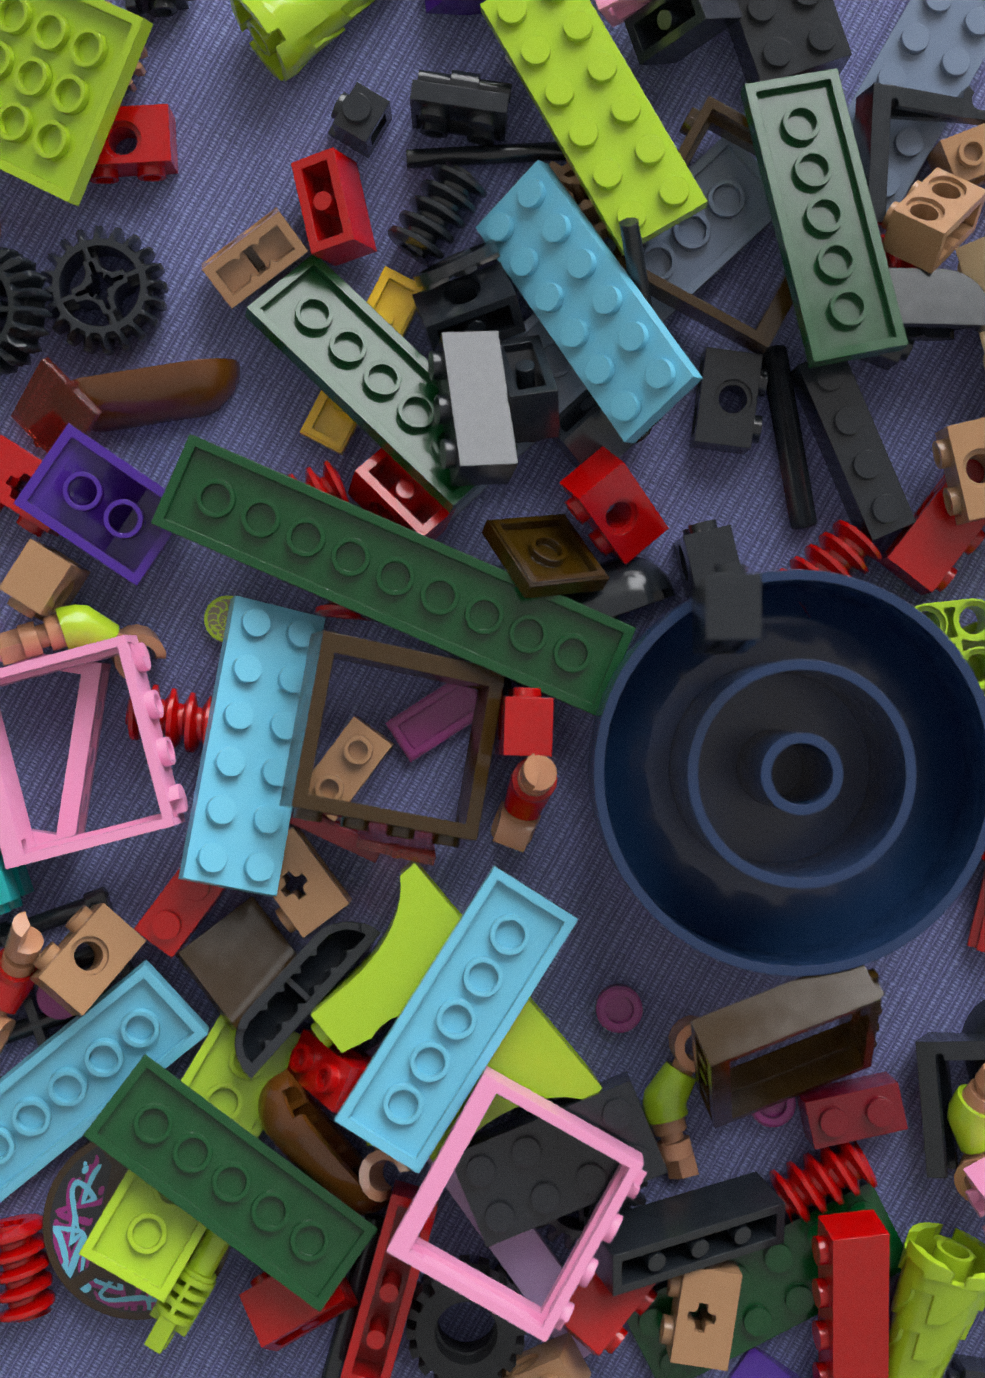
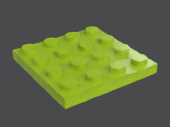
[0,0,153,206]

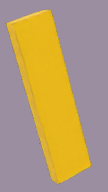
[300,266,424,455]

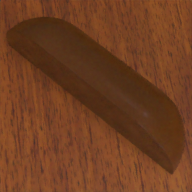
[53,358,240,432]
[258,1069,392,1215]

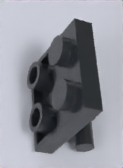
[410,69,512,145]

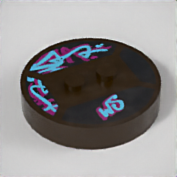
[43,1140,232,1320]

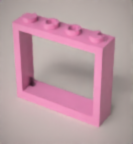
[0,635,188,869]
[0,654,111,845]
[386,1066,647,1343]

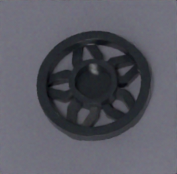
[413,239,500,292]

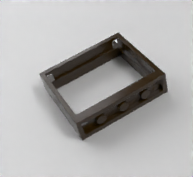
[613,96,793,354]
[279,630,505,848]
[690,965,885,1129]

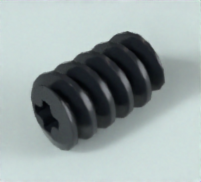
[388,160,488,267]

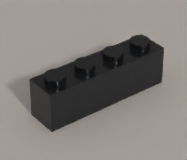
[791,361,916,541]
[587,1171,786,1297]

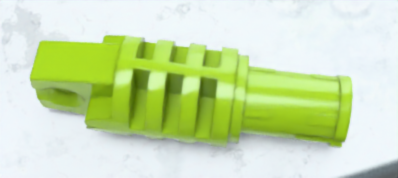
[144,1228,230,1354]

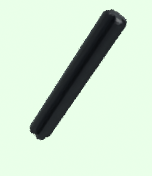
[762,345,817,530]

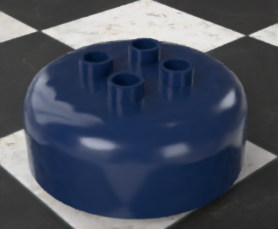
[588,569,985,976]

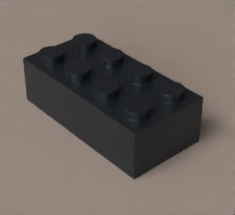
[728,0,852,84]
[454,1071,668,1248]

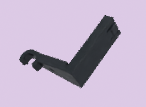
[854,83,985,225]
[915,1032,985,1178]

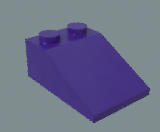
[14,423,175,586]

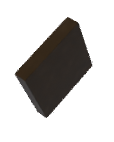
[481,514,609,599]
[175,896,297,1030]

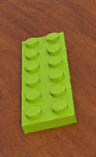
[480,0,708,256]
[79,1015,301,1303]

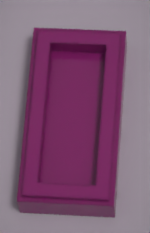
[385,683,477,762]

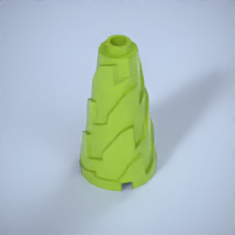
[230,0,375,82]
[888,1222,985,1378]

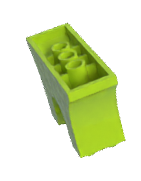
[310,858,603,1162]

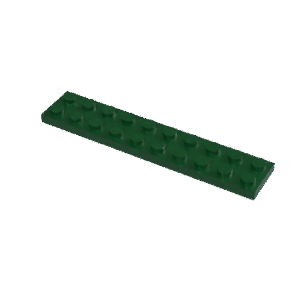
[151,434,636,716]

